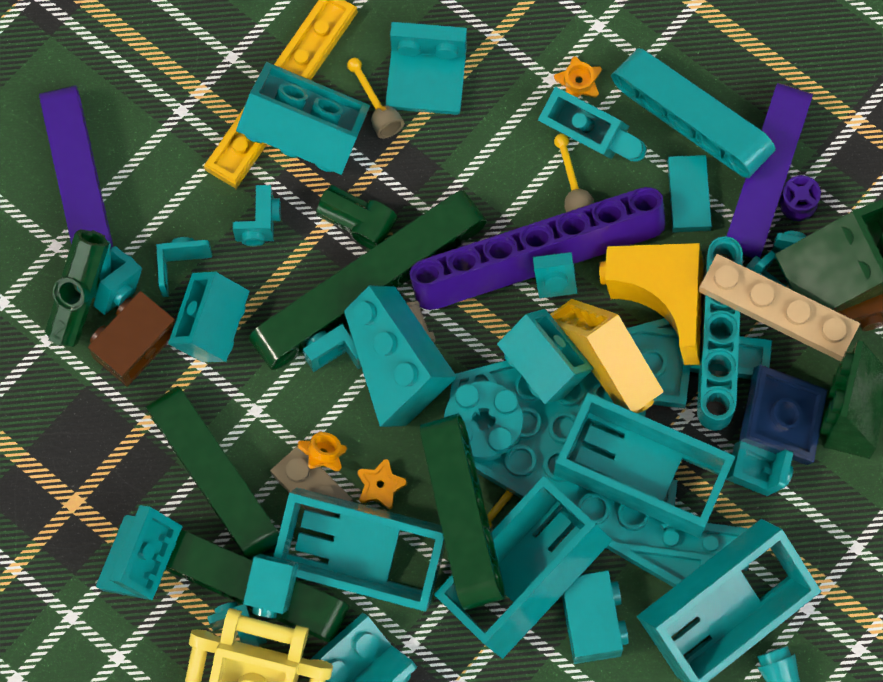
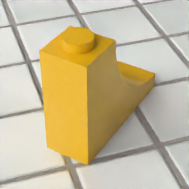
[599,243,704,365]
[550,299,664,413]

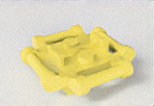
[185,608,333,682]

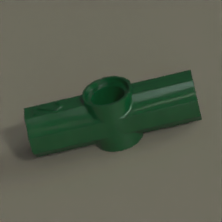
[44,229,110,347]

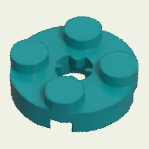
[444,381,523,461]

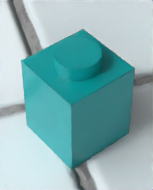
[243,554,299,618]

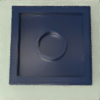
[739,365,828,465]

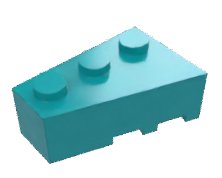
[344,285,457,427]

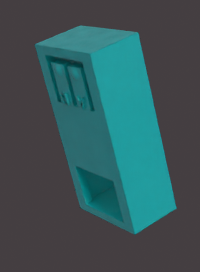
[553,392,735,538]
[434,476,612,659]
[274,487,446,612]
[637,519,822,682]

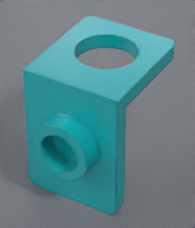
[156,237,212,297]

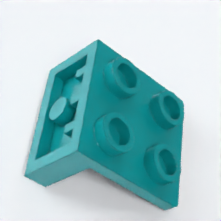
[386,22,467,115]
[96,505,182,600]
[310,613,417,682]

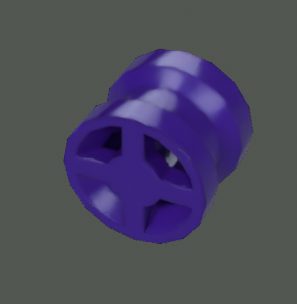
[779,175,821,221]

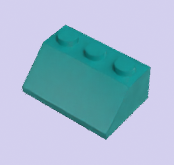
[236,62,370,175]

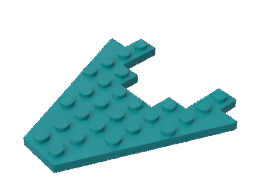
[449,318,772,587]

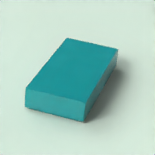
[667,155,712,232]

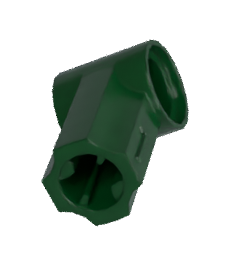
[316,185,398,249]

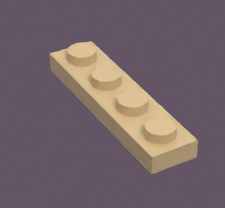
[698,254,860,361]

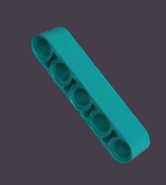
[611,48,776,178]
[697,236,743,431]

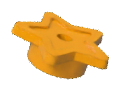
[554,56,602,98]
[298,431,347,472]
[357,459,407,509]

